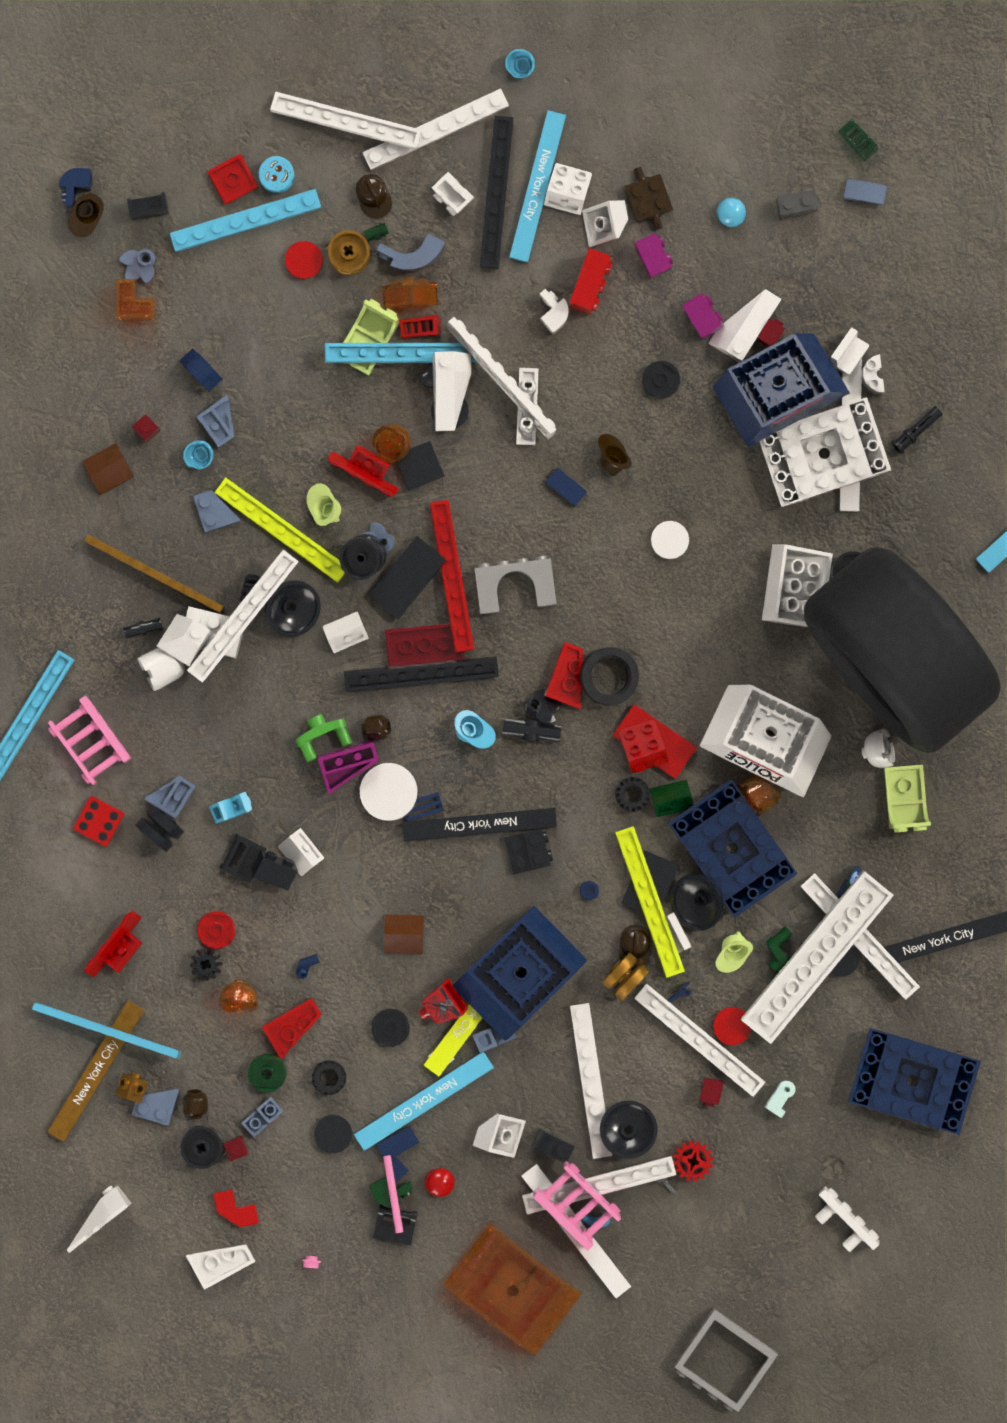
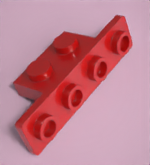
[327,445,399,497]
[84,910,143,977]

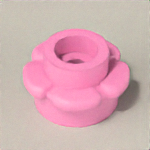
[302,1256,321,1269]

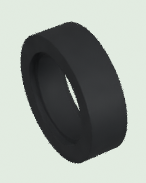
[579,647,639,705]

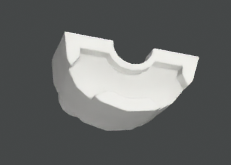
[432,172,474,216]
[862,354,885,395]

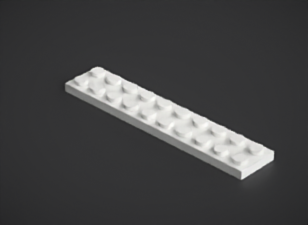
[741,870,894,1044]

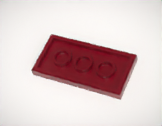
[385,623,465,667]

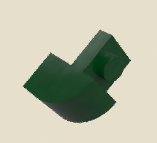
[369,1176,414,1207]

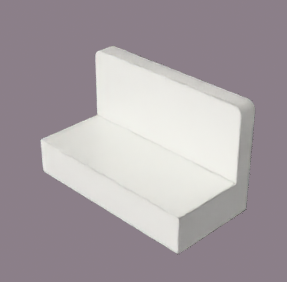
[830,327,869,375]
[323,612,369,653]
[278,828,324,876]
[665,912,691,953]

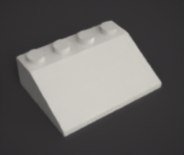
[762,544,833,627]

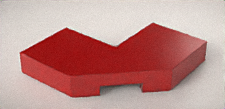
[213,1189,259,1227]

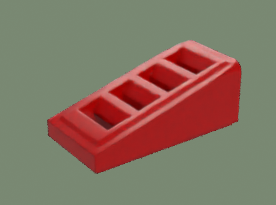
[399,315,441,339]

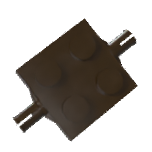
[624,167,673,230]

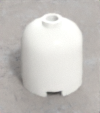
[137,648,185,691]

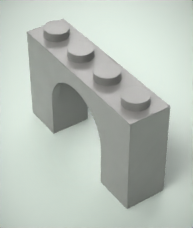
[475,556,557,615]

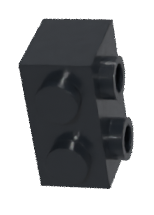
[251,850,298,890]

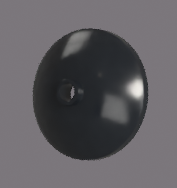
[265,580,321,637]
[670,874,724,931]
[600,1101,658,1159]

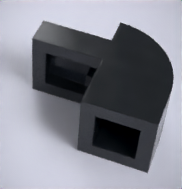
[531,1128,575,1163]

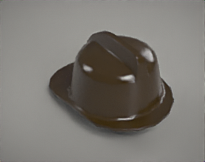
[356,174,392,219]
[68,193,104,237]
[598,434,632,476]
[619,925,651,971]

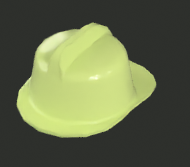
[307,484,341,526]
[716,931,753,973]

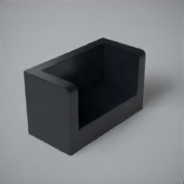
[127,192,169,220]

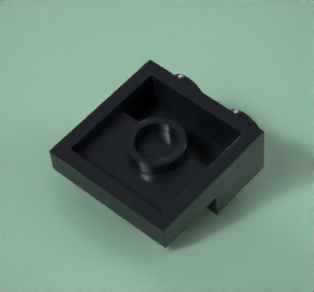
[504,828,553,875]

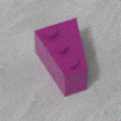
[318,740,379,795]

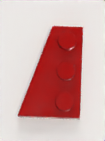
[544,642,583,709]
[262,997,322,1059]

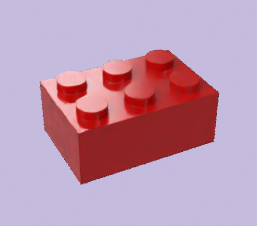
[569,248,613,315]

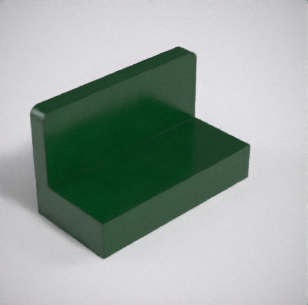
[650,780,693,817]

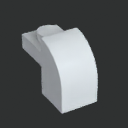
[539,289,568,335]

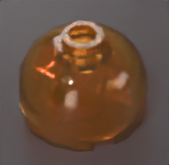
[372,423,412,463]
[219,979,258,1013]

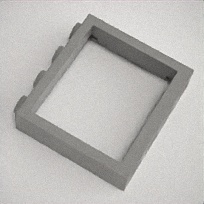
[674,1308,778,1412]

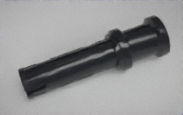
[891,406,943,455]

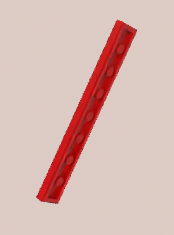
[430,500,475,653]

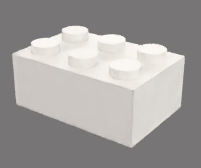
[186,606,244,659]

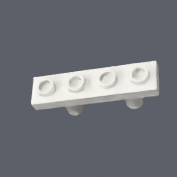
[516,368,538,446]
[815,1186,879,1252]

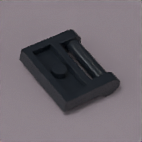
[219,833,267,883]
[373,1204,418,1246]

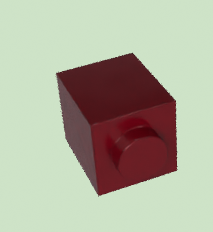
[756,318,785,347]
[132,414,161,443]
[699,1077,724,1107]
[223,1135,250,1162]

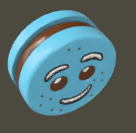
[259,156,295,194]

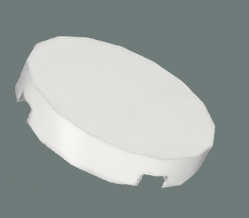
[651,521,689,559]

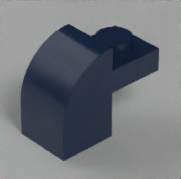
[59,168,92,209]
[179,349,223,392]

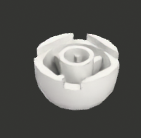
[861,728,895,768]

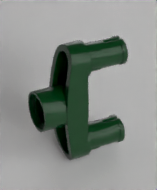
[765,926,793,974]

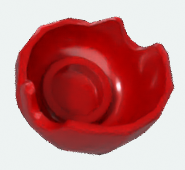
[424,1168,455,1197]

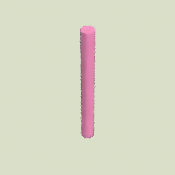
[383,1155,403,1233]

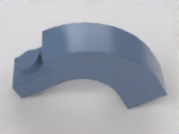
[377,234,445,272]

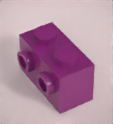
[634,233,673,279]
[682,293,724,339]

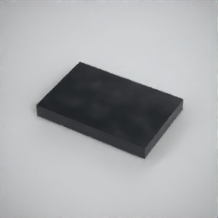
[621,850,679,912]

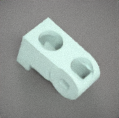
[764,1081,795,1118]

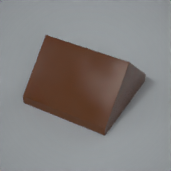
[82,443,134,495]
[384,914,424,954]

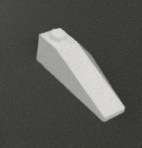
[708,289,781,363]
[432,352,471,431]
[67,1185,132,1253]

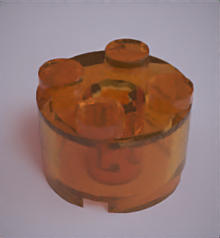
[738,774,781,816]

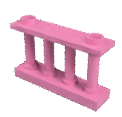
[48,696,132,785]
[533,1161,621,1251]

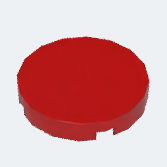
[285,241,323,279]
[197,911,236,949]
[713,1007,751,1045]

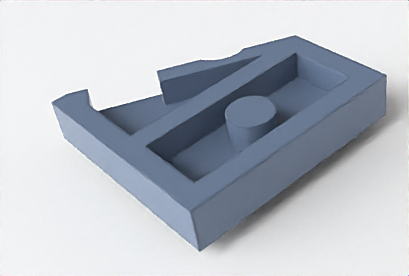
[197,395,235,448]
[193,490,240,533]
[144,776,196,819]
[132,1089,179,1126]

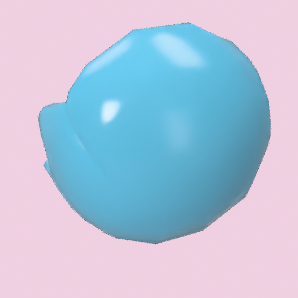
[505,49,535,79]
[716,197,746,227]
[183,440,214,469]

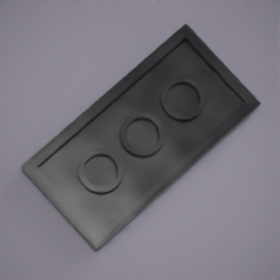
[369,536,447,620]

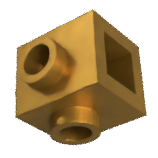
[115,1072,148,1104]

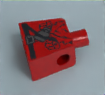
[419,978,469,1024]

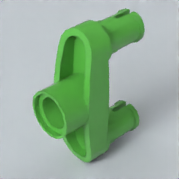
[295,714,352,763]

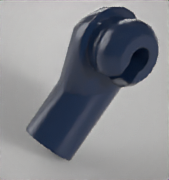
[296,954,320,979]

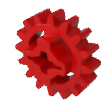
[673,1140,714,1182]

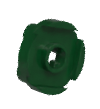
[248,1054,287,1093]

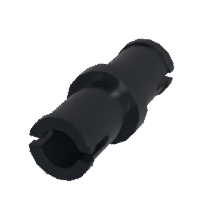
[123,617,163,639]

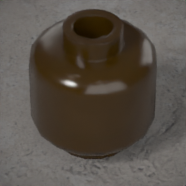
[362,715,391,741]
[182,1089,208,1119]

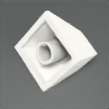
[582,200,628,247]
[157,614,210,667]
[473,1114,526,1158]

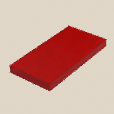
[612,704,697,779]

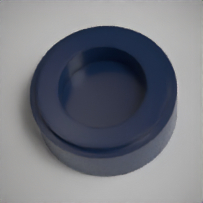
[580,881,599,900]

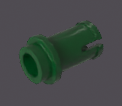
[363,222,389,242]

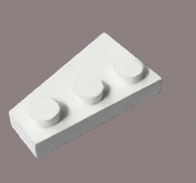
[186,1244,255,1290]

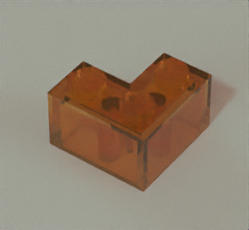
[383,277,438,310]
[116,279,156,321]

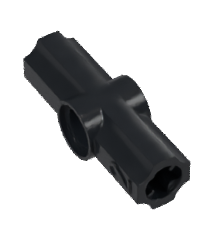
[502,719,561,742]

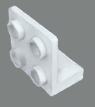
[544,163,592,215]

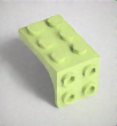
[343,299,399,376]
[884,765,931,833]

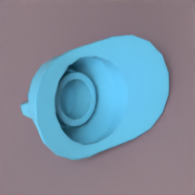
[454,710,496,749]

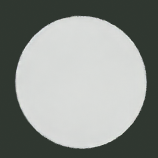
[360,763,418,821]

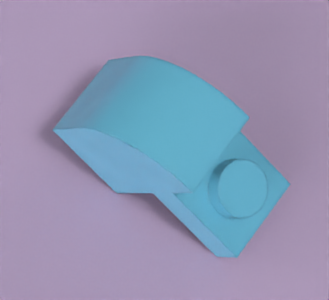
[209,792,252,824]

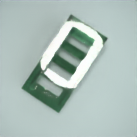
[838,119,878,162]

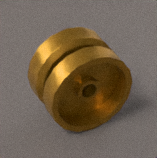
[328,230,370,276]
[601,952,649,1001]

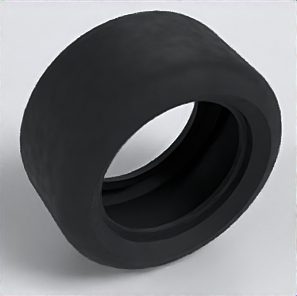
[804,547,1001,753]

